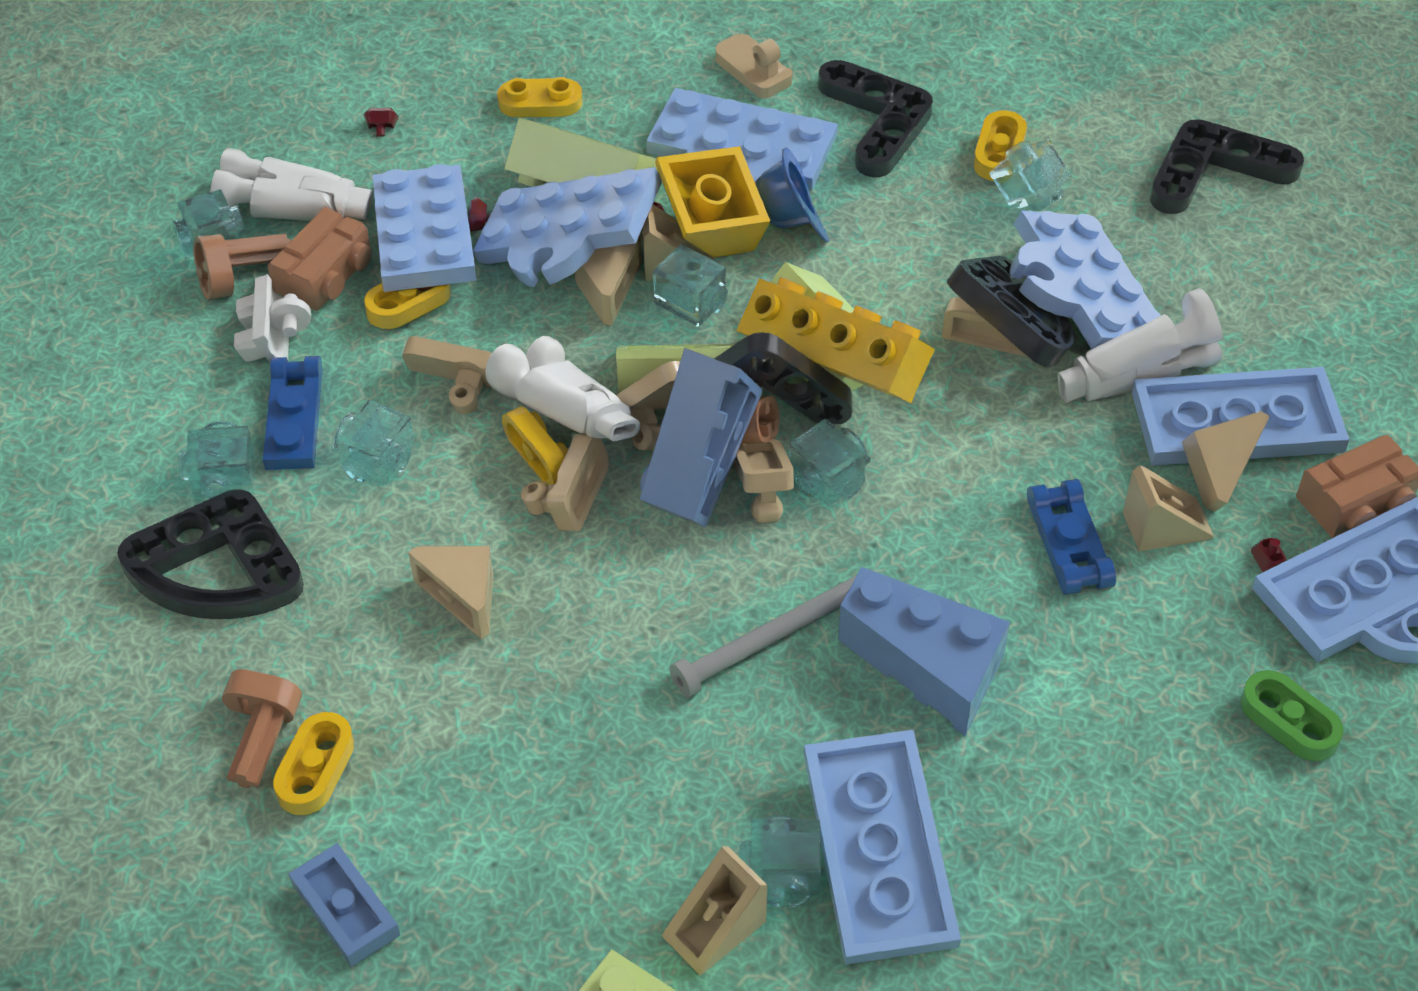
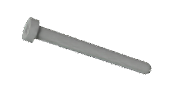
[670,575,857,698]

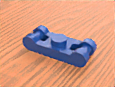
[1027,479,1116,595]

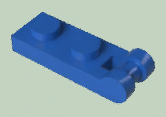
[263,356,323,470]

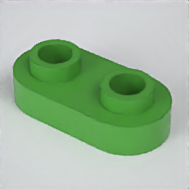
[1240,670,1343,761]

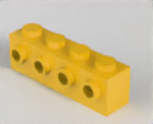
[736,277,935,403]

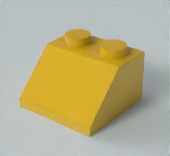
[655,146,770,258]

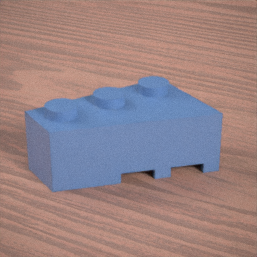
[640,348,763,527]
[838,567,1010,737]

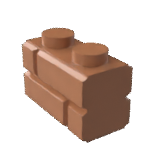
[267,207,372,311]
[1296,434,1418,538]

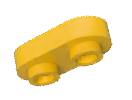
[497,77,583,118]
[973,110,1027,181]
[364,283,451,329]
[502,406,568,486]
[273,712,354,815]

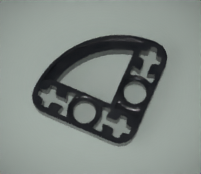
[947,256,1074,368]
[117,489,304,619]

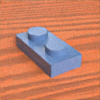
[288,843,400,967]

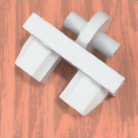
[234,274,311,363]

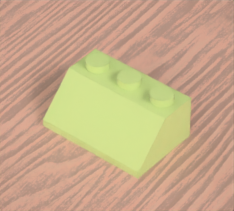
[504,117,659,187]

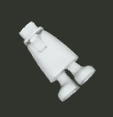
[209,148,373,223]
[1057,288,1223,403]
[485,336,640,441]

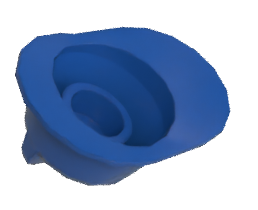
[755,147,829,243]

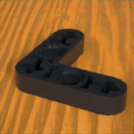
[818,60,933,177]
[1150,119,1304,214]
[714,332,853,424]

